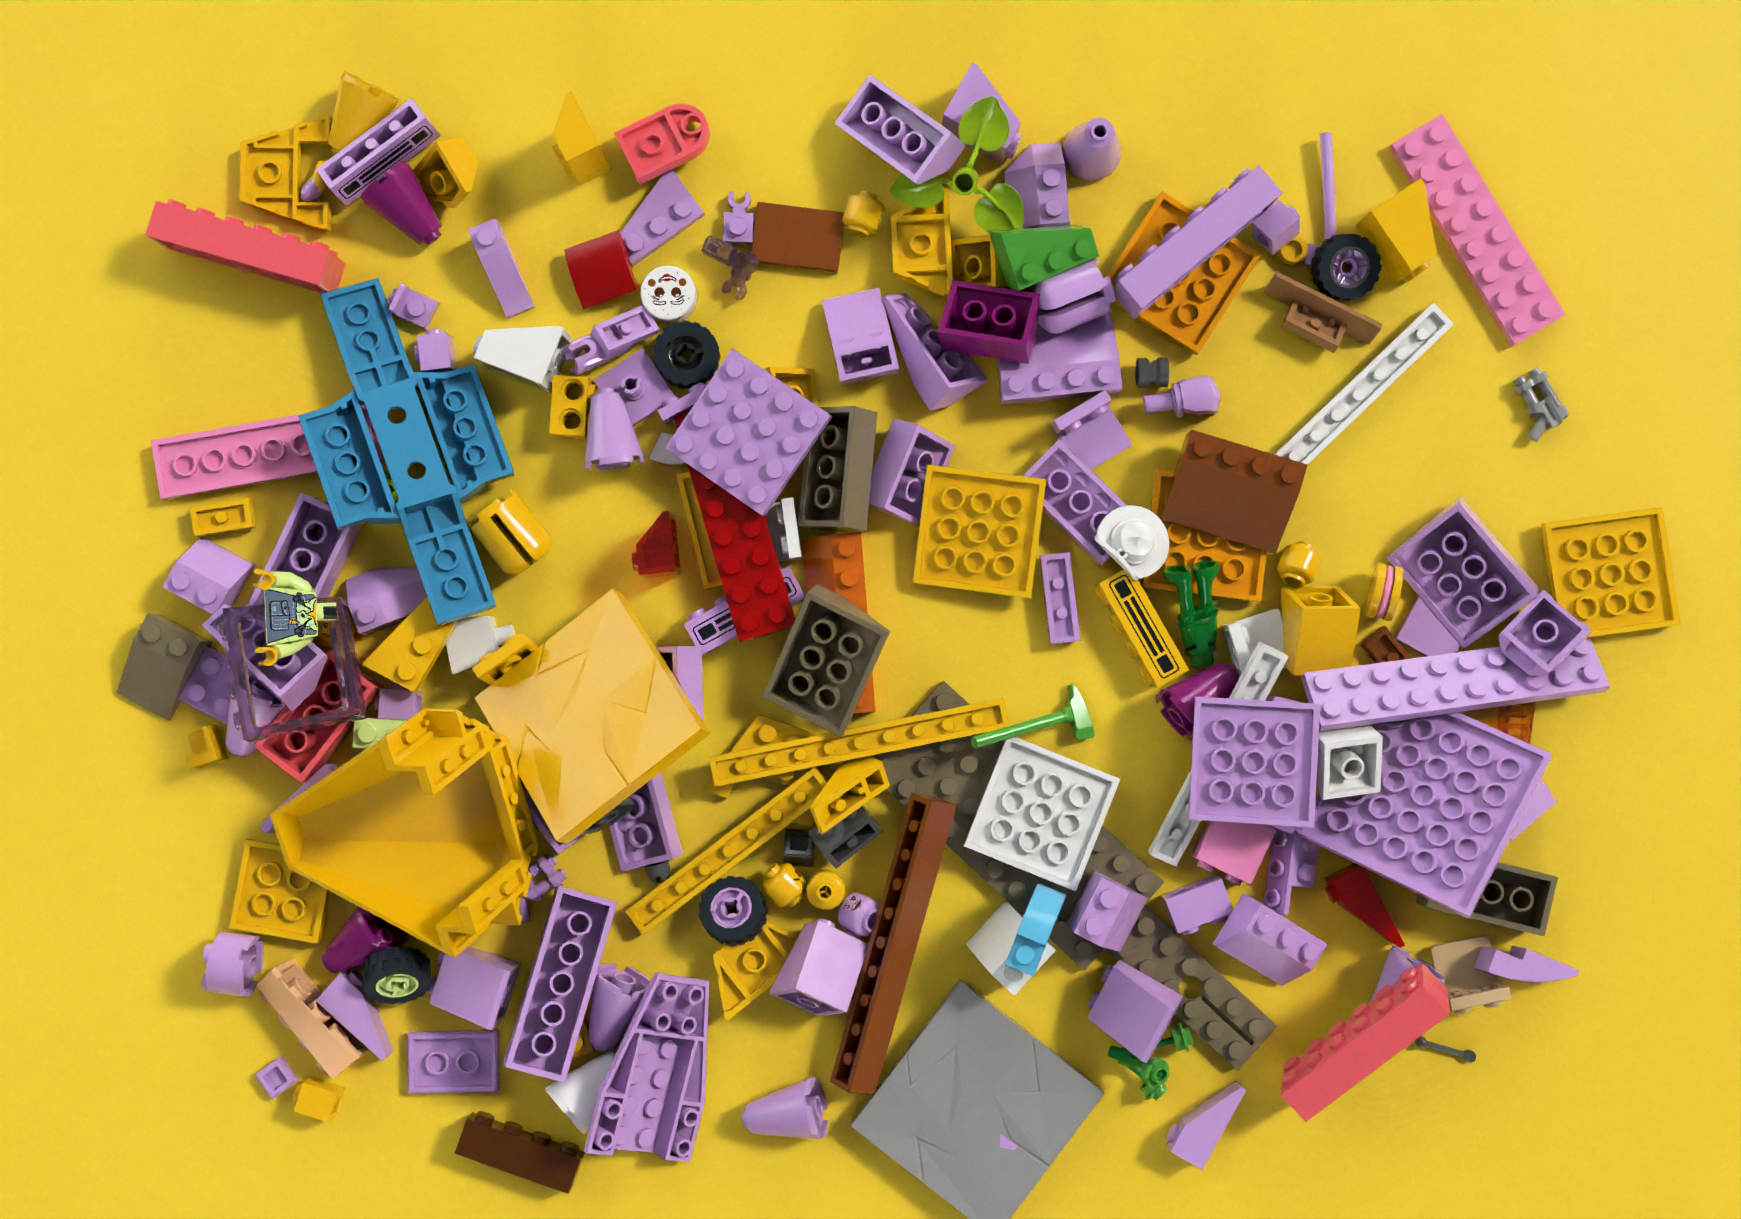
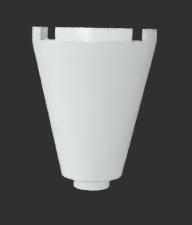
[545,1050,616,1134]

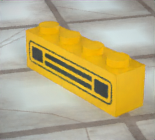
[1095,569,1189,688]

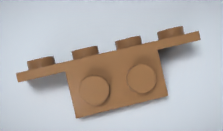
[1264,272,1382,353]

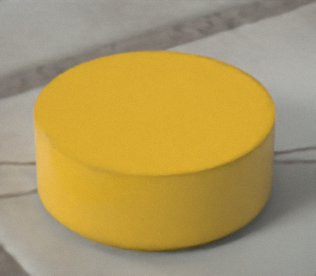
[1276,236,1308,266]

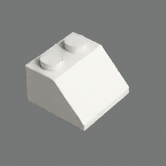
[1317,725,1383,800]

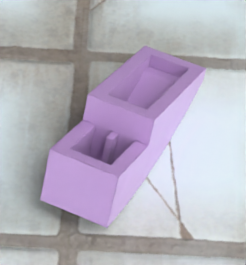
[1474,946,1579,982]

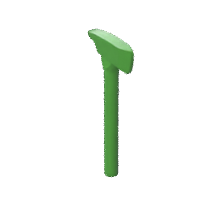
[971,683,1094,749]

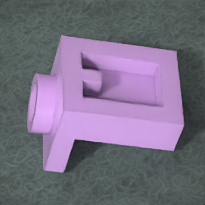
[388,284,439,330]

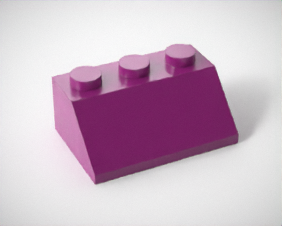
[938,280,1040,364]

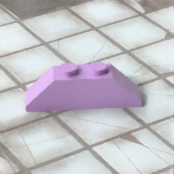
[1004,142,1070,228]

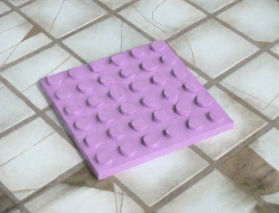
[1298,712,1552,919]

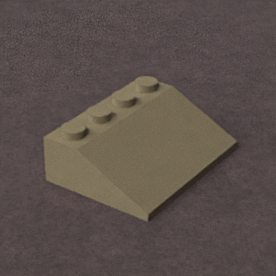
[762,584,890,737]

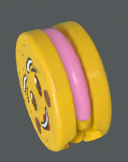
[1365,563,1403,621]

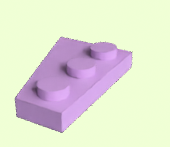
[620,169,705,266]

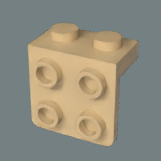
[1430,935,1512,1014]

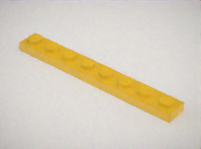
[625,767,827,935]

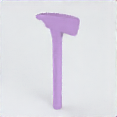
[1304,132,1337,265]

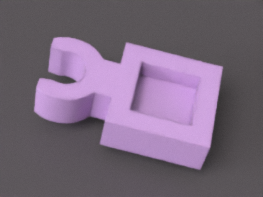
[723,192,754,245]

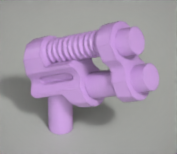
[519,854,567,923]

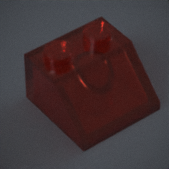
[632,511,681,578]

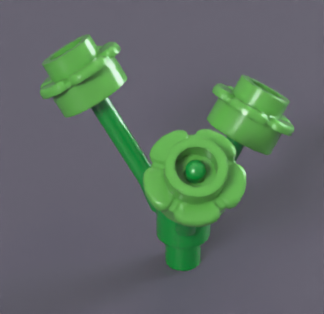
[1108,1023,1194,1100]

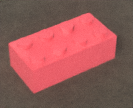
[254,650,384,783]

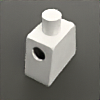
[446,616,516,674]

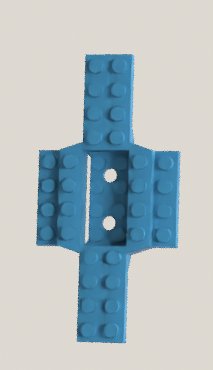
[298,278,514,626]

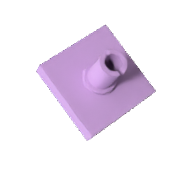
[593,348,675,427]

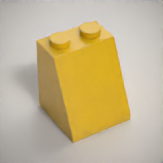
[1356,178,1437,283]
[1281,586,1361,678]

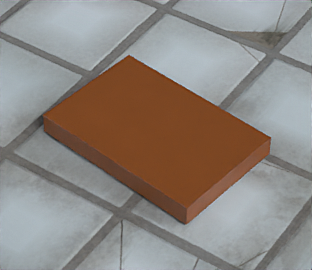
[750,202,844,273]

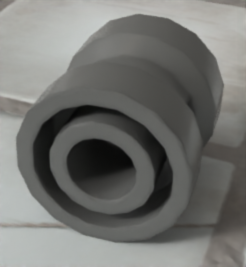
[1135,357,1169,388]

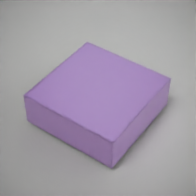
[255,1055,299,1099]

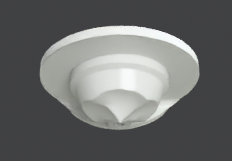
[1095,505,1169,581]

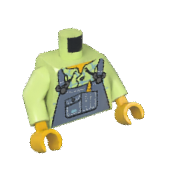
[252,569,337,666]

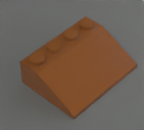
[1161,430,1308,554]

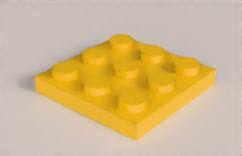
[229,839,330,944]

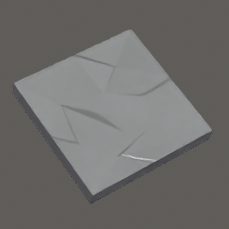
[851,979,1105,1219]

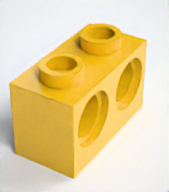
[549,375,597,439]

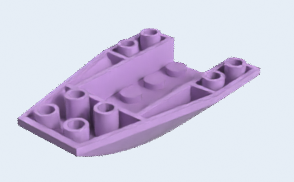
[584,972,709,1162]

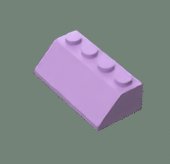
[835,74,966,185]

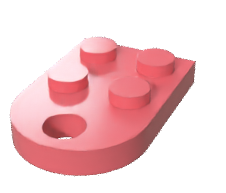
[614,104,710,185]

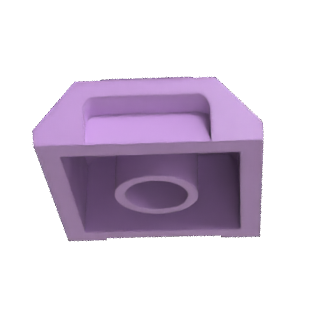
[1498,589,1591,676]

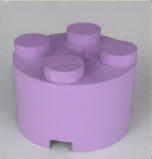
[201,932,264,997]

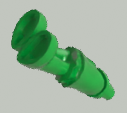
[1163,560,1220,667]

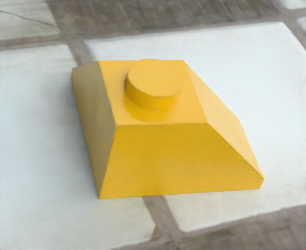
[413,136,478,208]
[951,235,1006,288]

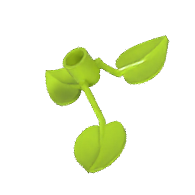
[890,96,1025,232]

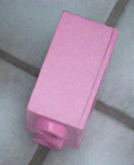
[1191,821,1276,886]

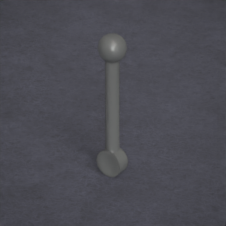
[1415,1036,1476,1063]

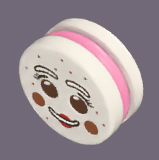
[641,265,697,324]

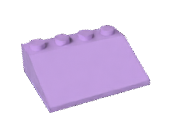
[996,308,1122,405]
[1387,496,1538,649]

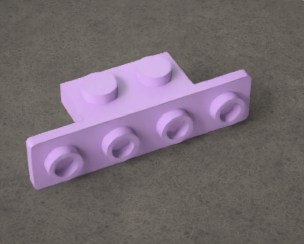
[1264,827,1319,916]

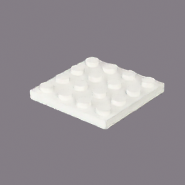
[963,737,1120,891]

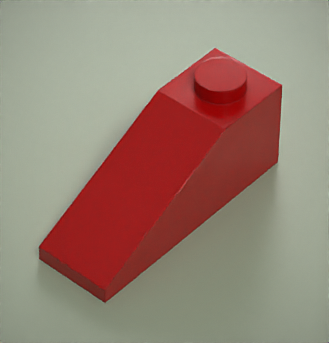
[1324,863,1405,948]

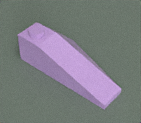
[882,293,988,411]
[346,566,427,635]
[202,604,328,711]

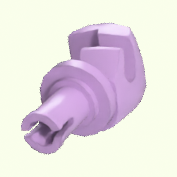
[1143,375,1221,418]

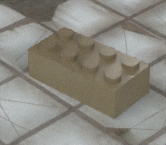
[798,406,878,531]
[1416,862,1558,936]

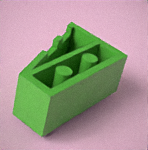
[988,225,1099,291]

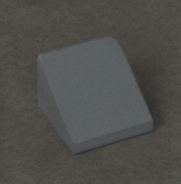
[783,829,815,867]

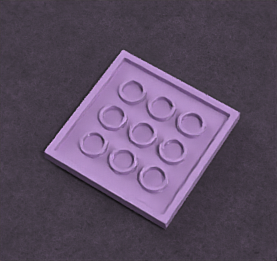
[665,348,832,516]
[1188,696,1320,828]

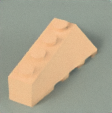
[256,958,368,1079]

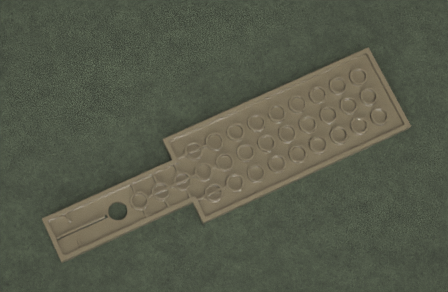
[873,681,1277,1070]

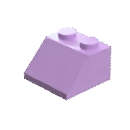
[163,537,255,614]

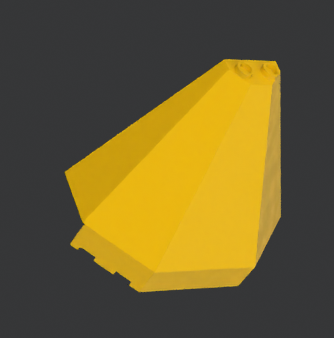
[270,708,539,958]

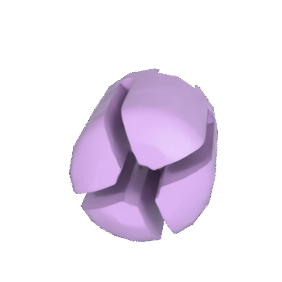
[1029,258,1115,333]

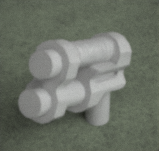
[1513,367,1569,442]

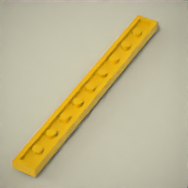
[709,698,1010,787]

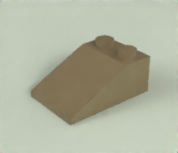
[117,613,212,720]

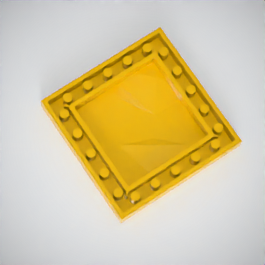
[475,589,710,844]

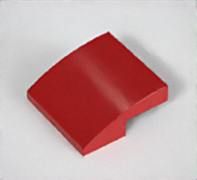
[564,230,639,309]

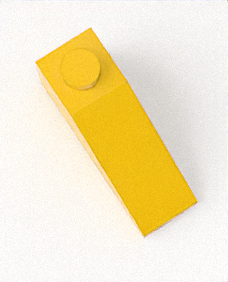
[810,756,890,834]

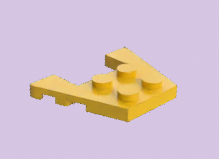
[239,115,333,232]
[703,714,815,828]

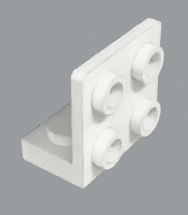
[765,497,803,562]
[1221,609,1286,680]

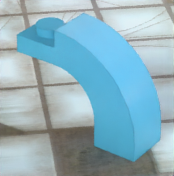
[1005,883,1067,977]

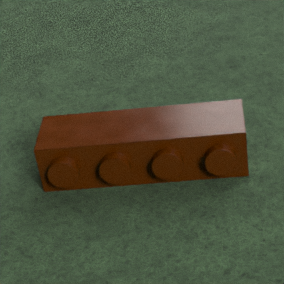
[454,1111,585,1194]

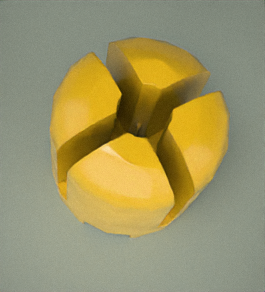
[467,488,552,574]

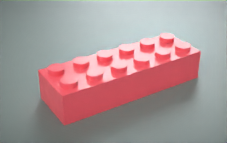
[145,199,346,293]
[1280,963,1450,1122]

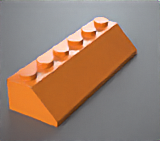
[802,532,876,714]

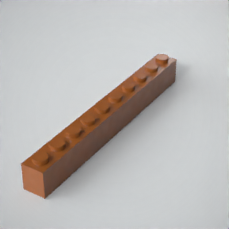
[830,792,957,1094]

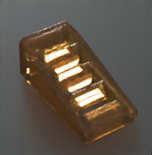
[1498,702,1535,744]

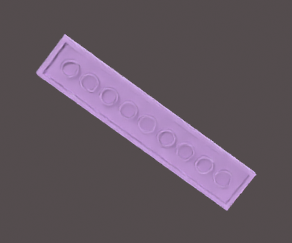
[1301,637,1610,731]

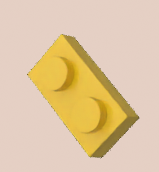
[189,498,256,537]

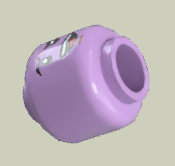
[838,893,880,936]

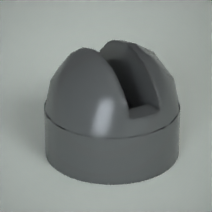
[645,860,670,883]

